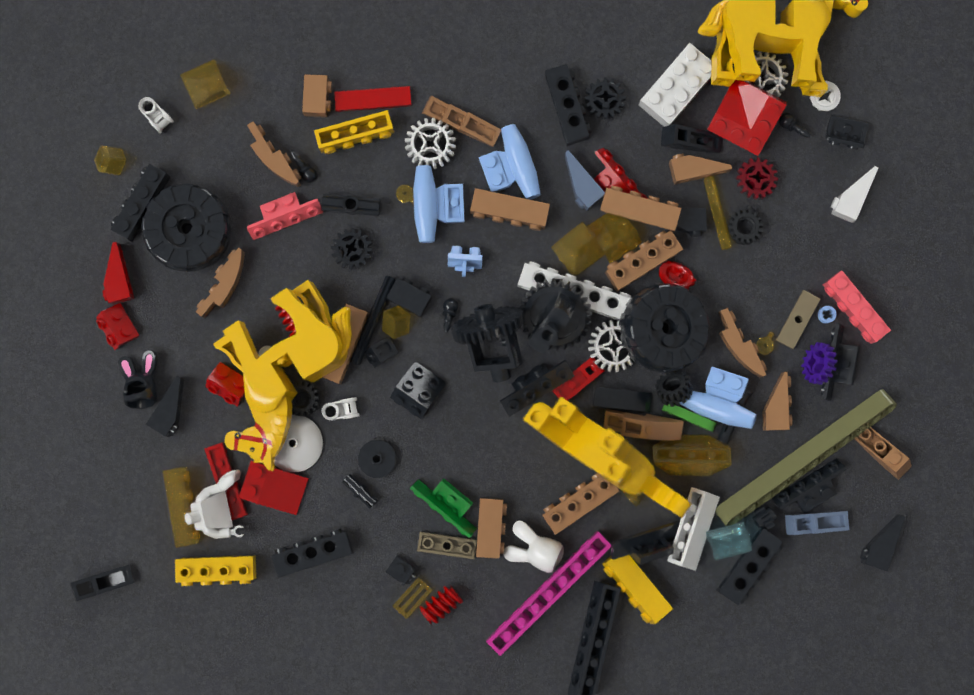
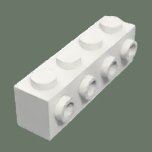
[668,487,720,571]

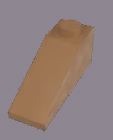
[669,154,732,185]

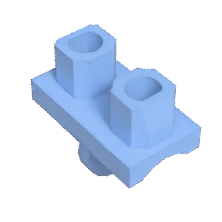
[448,246,483,277]

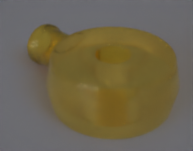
[396,185,414,205]
[756,331,775,355]
[620,489,641,507]

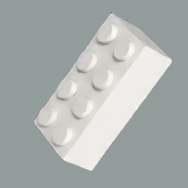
[639,43,711,127]

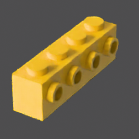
[314,110,394,154]
[175,555,256,586]
[602,555,673,624]

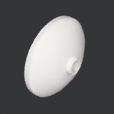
[275,415,323,472]

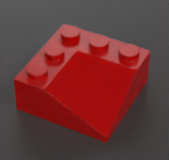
[707,80,787,156]

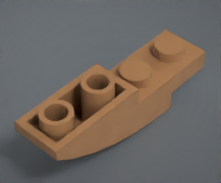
[247,121,302,187]
[196,248,245,318]
[718,308,767,377]
[603,409,684,440]

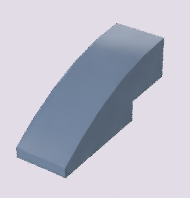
[785,511,849,535]

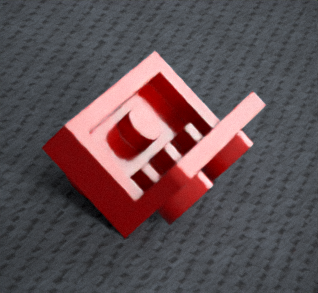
[96,303,139,350]
[205,362,245,406]

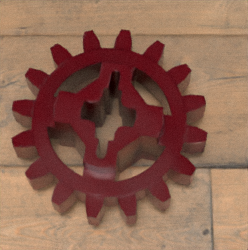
[736,157,778,200]

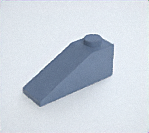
[565,150,605,211]

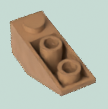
[762,372,792,431]
[855,427,912,480]

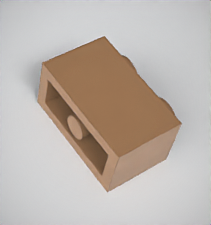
[302,75,332,117]

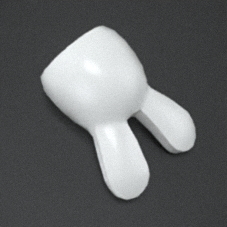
[504,521,564,573]

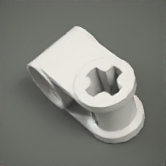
[138,97,174,134]
[322,397,360,421]

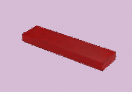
[334,86,412,112]
[204,442,248,520]

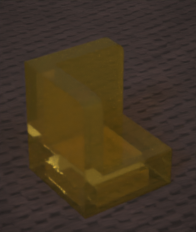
[94,145,126,175]
[382,306,410,339]

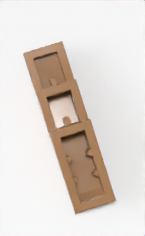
[422,96,501,147]

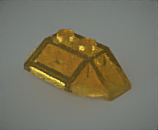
[652,435,732,476]

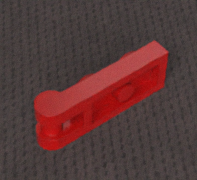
[552,358,605,401]

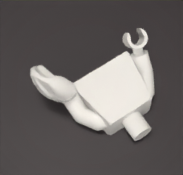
[185,469,244,539]

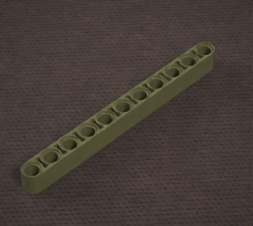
[715,389,897,527]

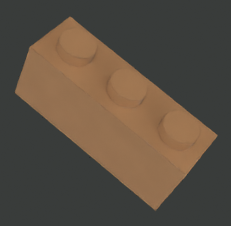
[476,498,507,559]

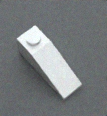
[831,166,878,223]

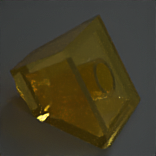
[180,59,230,109]
[551,222,604,277]

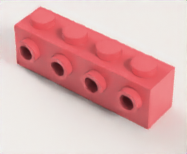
[823,270,891,344]

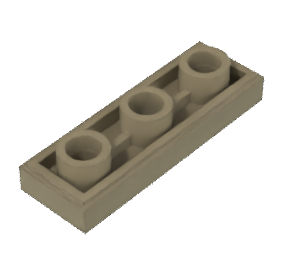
[776,290,820,350]
[417,532,477,559]

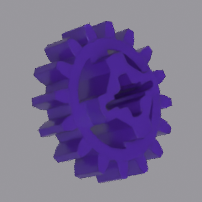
[801,342,837,385]

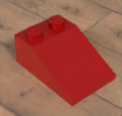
[239,461,309,515]

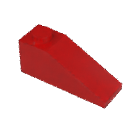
[102,242,135,305]

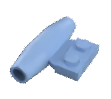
[479,124,541,200]
[413,165,464,243]
[679,367,757,429]

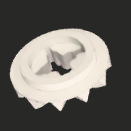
[810,81,841,112]

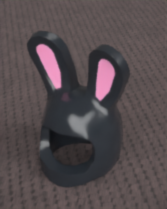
[118,350,158,409]

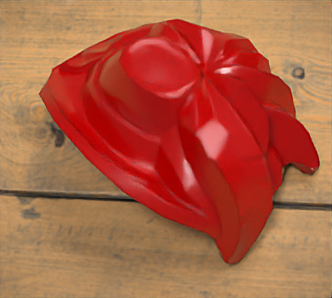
[659,261,696,289]

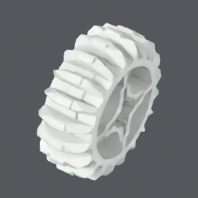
[747,52,788,97]
[405,118,456,169]
[588,320,633,372]

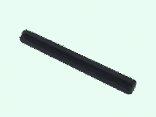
[350,275,395,365]

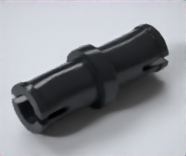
[342,474,378,509]

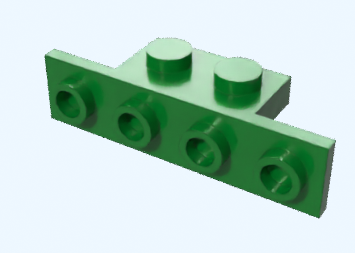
[410,479,477,538]

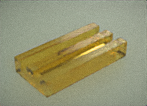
[392,577,432,619]

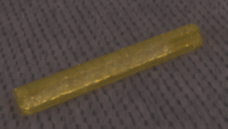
[704,176,732,250]

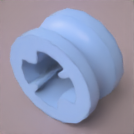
[817,306,836,323]

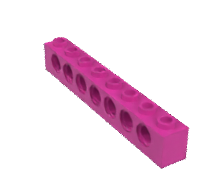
[486,531,611,656]

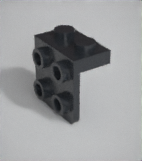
[390,362,445,419]

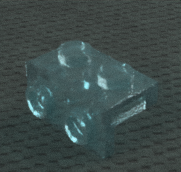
[706,522,752,560]

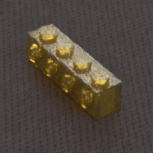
[163,467,200,548]

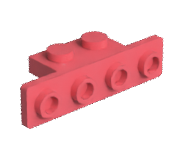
[247,192,323,240]

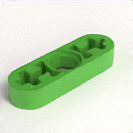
[662,404,717,432]

